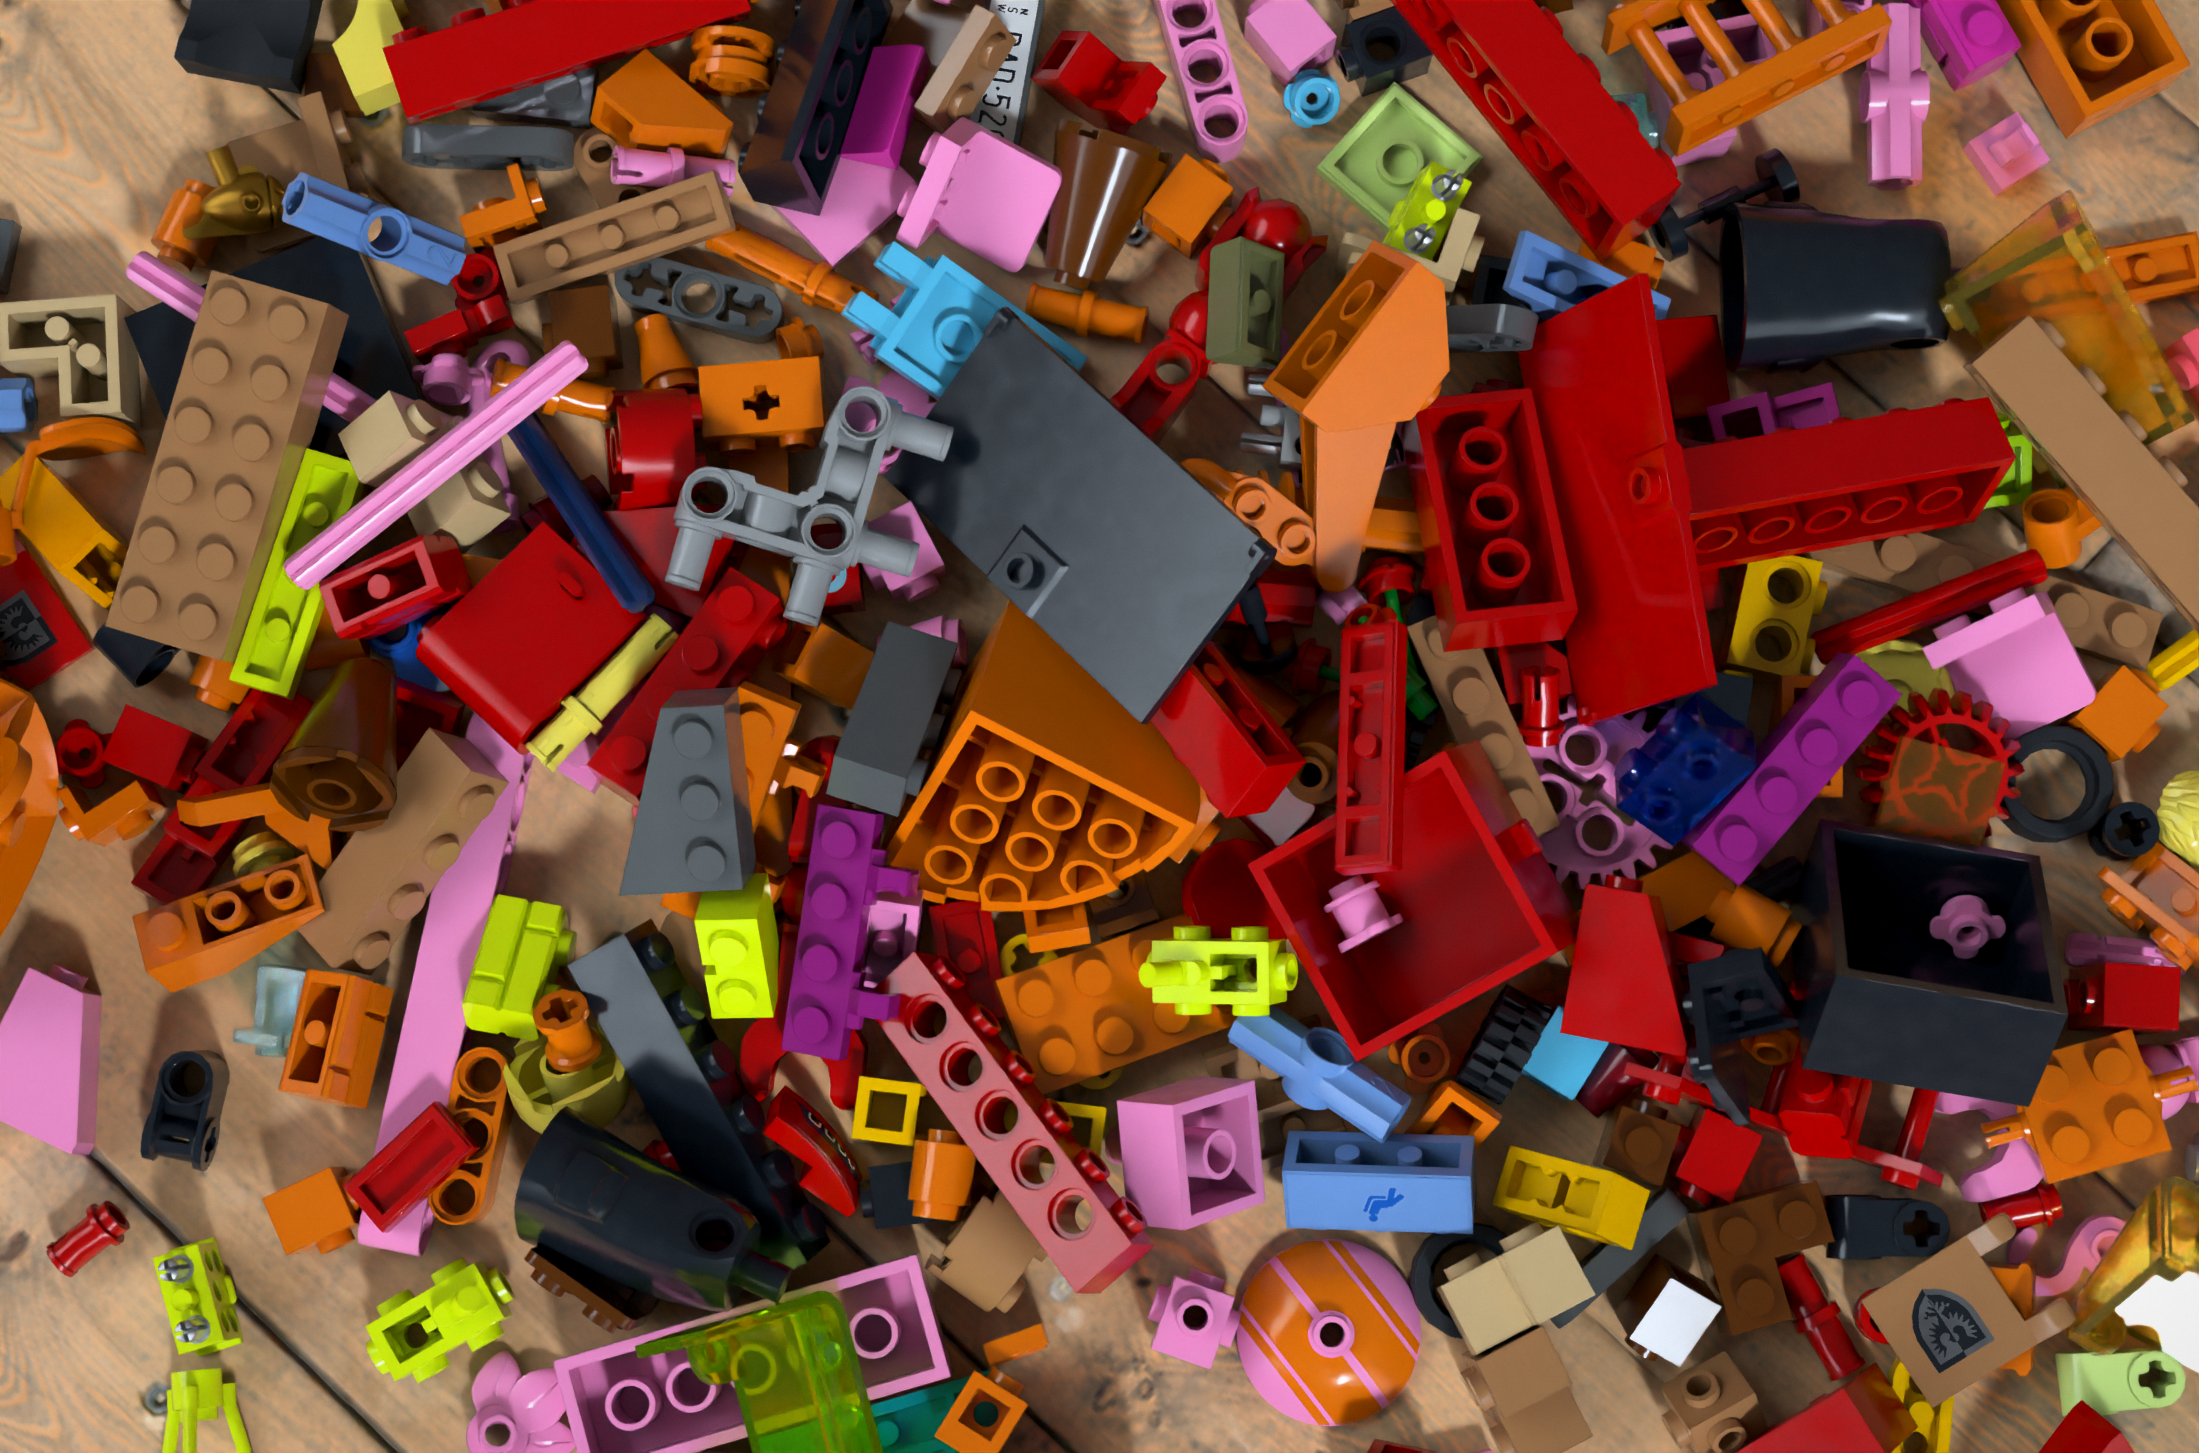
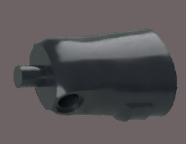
[1719,201,1989,374]
[514,1106,793,1312]

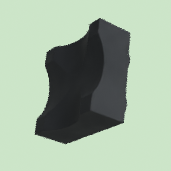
[174,0,323,94]

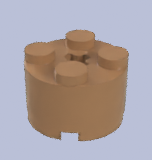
[925,1175,1048,1313]

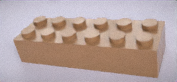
[105,270,349,663]

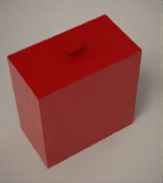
[1247,739,1580,1062]

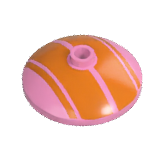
[1236,1239,1421,1426]

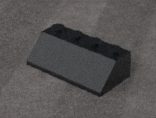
[738,0,893,216]

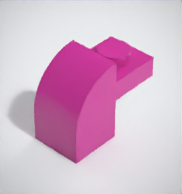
[1707,382,1842,441]

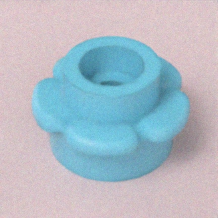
[1283,69,1340,128]

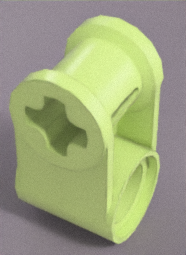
[2055,1347,2186,1416]

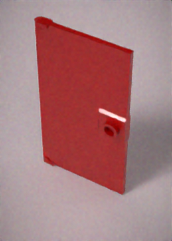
[1518,273,1718,726]

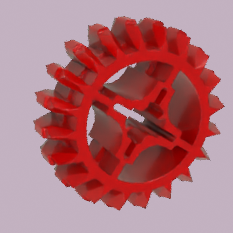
[1855,688,2025,844]

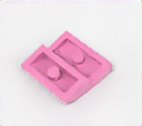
[770,157,917,269]

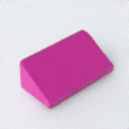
[840,44,931,170]

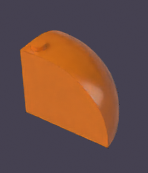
[880,600,1200,912]

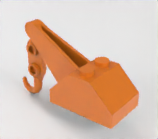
[1179,240,1450,593]

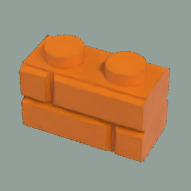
[278,969,394,1109]

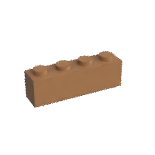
[297,728,510,975]

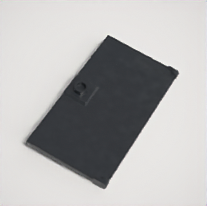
[885,307,1277,725]

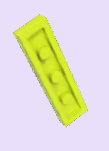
[229,448,365,700]

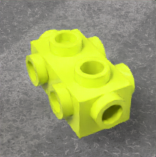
[1139,925,1298,1016]
[365,1257,515,1384]

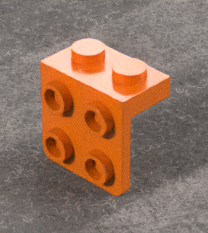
[2096,842,2199,972]

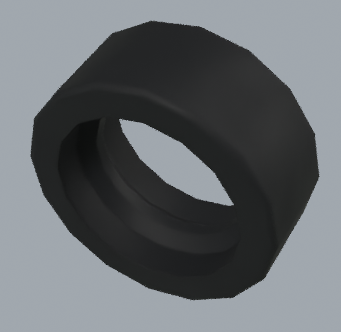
[2000,726,2114,843]
[1409,1223,1508,1339]

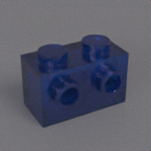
[1614,693,1757,846]

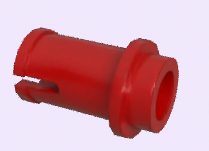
[1517,666,1565,747]
[1978,1182,2063,1229]
[46,1200,130,1277]

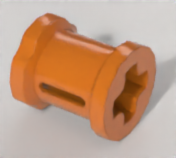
[532,989,602,1072]

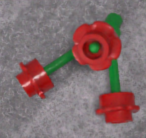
[1283,557,1438,721]

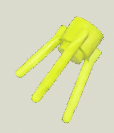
[162,1368,252,1453]

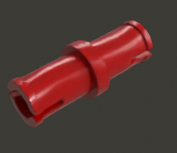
[1777,1252,1866,1382]

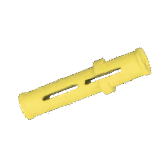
[524,613,679,773]

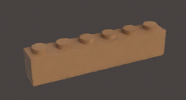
[1963,315,2199,635]

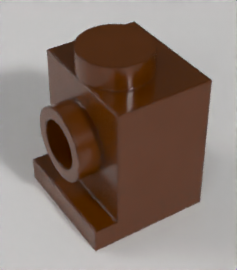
[1087,869,1159,941]

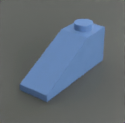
[1502,230,1671,321]

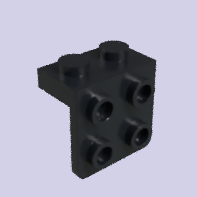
[1682,947,1798,1127]

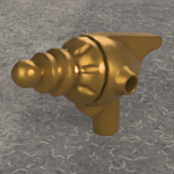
[183,145,291,239]

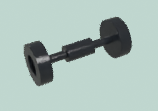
[1648,148,1800,262]
[1235,526,1298,675]

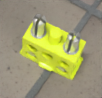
[1382,161,1472,261]
[152,1236,244,1357]

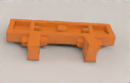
[660,681,828,920]

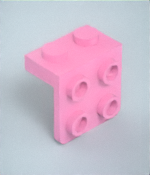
[896,116,1062,272]
[1922,587,2097,739]

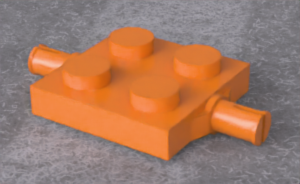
[1980,1029,2198,1185]

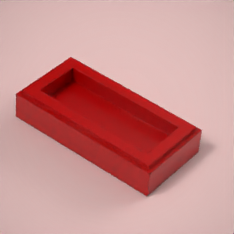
[343,1101,480,1233]

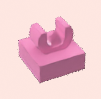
[1963,111,2051,197]

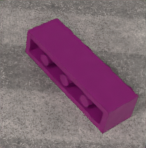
[1679,652,1902,886]

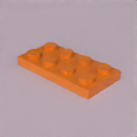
[993,913,1238,1096]

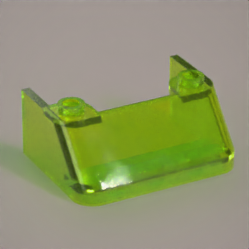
[635,1291,883,1453]

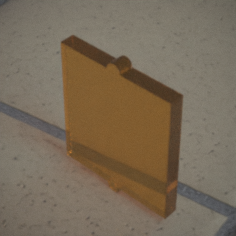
[1873,735,2006,846]

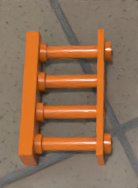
[1601,0,1892,157]

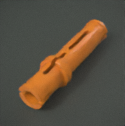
[705,220,880,320]

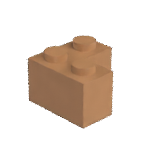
[1460,1325,1593,1453]

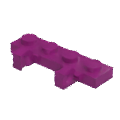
[781,804,920,1061]

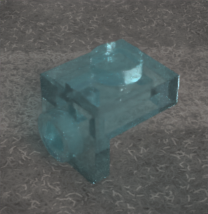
[233,964,323,1057]

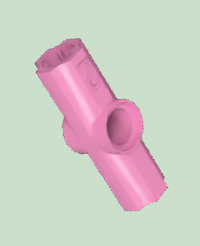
[1858,3,1930,190]

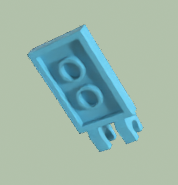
[841,241,1088,400]

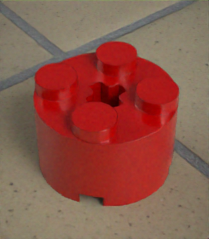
[605,388,707,511]

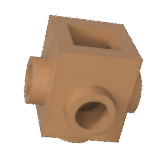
[1660,1351,1768,1453]

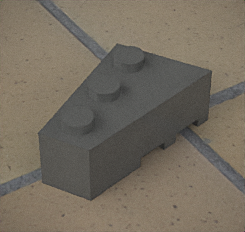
[826,621,963,817]
[619,687,757,896]

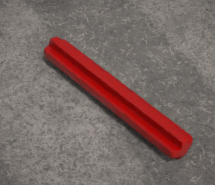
[1811,549,2048,665]

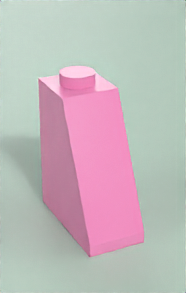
[0,963,102,1154]

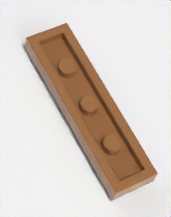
[492,170,737,305]
[1407,615,1561,838]

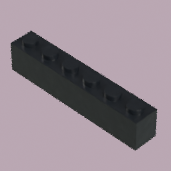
[567,918,831,1270]

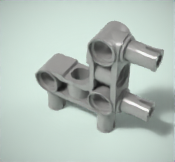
[664,386,954,627]

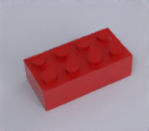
[1401,388,1578,652]

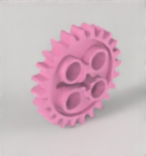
[1522,695,1689,892]

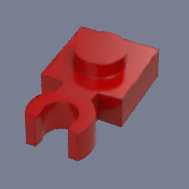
[404,294,516,365]

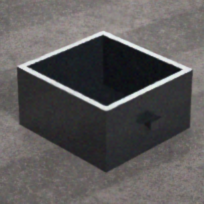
[1789,818,2069,1107]

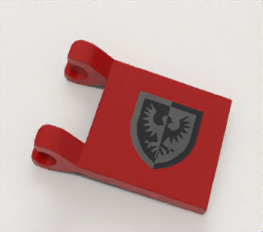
[0,529,95,692]

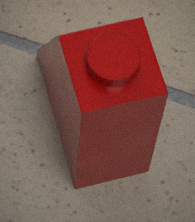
[570,504,749,621]
[1560,874,1697,1057]

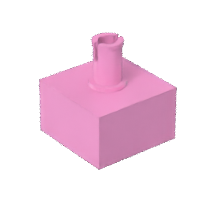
[1105,1076,1265,1230]

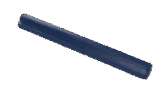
[507,411,655,614]

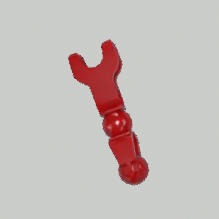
[1109,187,1328,444]
[740,735,868,1111]

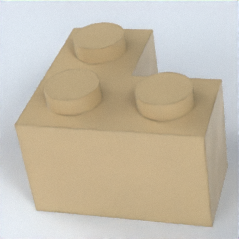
[0,294,142,429]
[338,390,511,554]
[1437,1221,1596,1355]

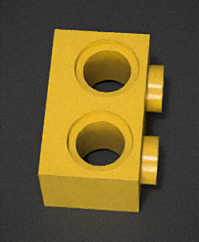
[1716,555,1828,685]
[1492,1145,1650,1250]

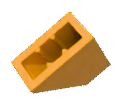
[0,454,130,611]

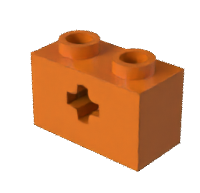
[698,356,828,458]

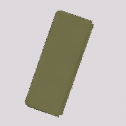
[1206,236,1285,369]

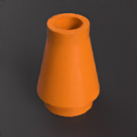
[634,314,699,394]

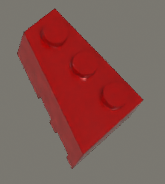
[1733,1362,1918,1453]

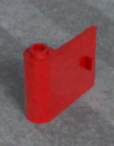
[416,521,647,755]

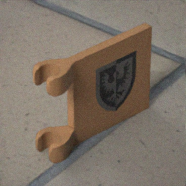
[1861,1212,2075,1408]

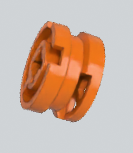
[688,25,775,99]

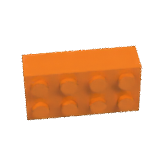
[1996,0,2191,139]

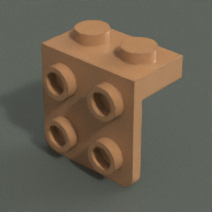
[883,0,1017,134]
[226,91,369,254]

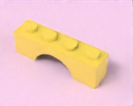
[332,0,410,116]

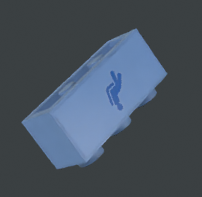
[1282,1131,1477,1234]

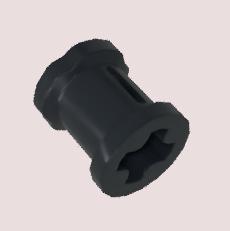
[2087,801,2160,862]

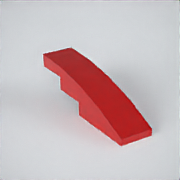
[131,688,314,905]

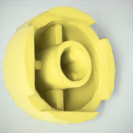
[503,1021,631,1135]

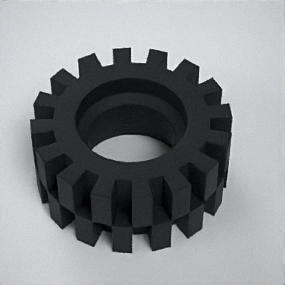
[1455,984,1552,1105]

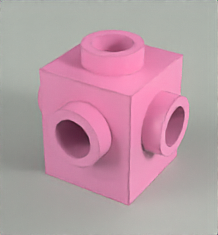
[1147,1268,1241,1370]

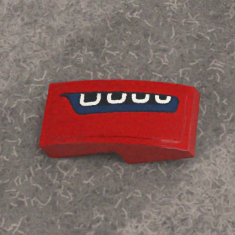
[763,1085,863,1218]

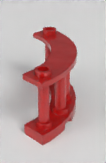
[1624,931,1944,1191]

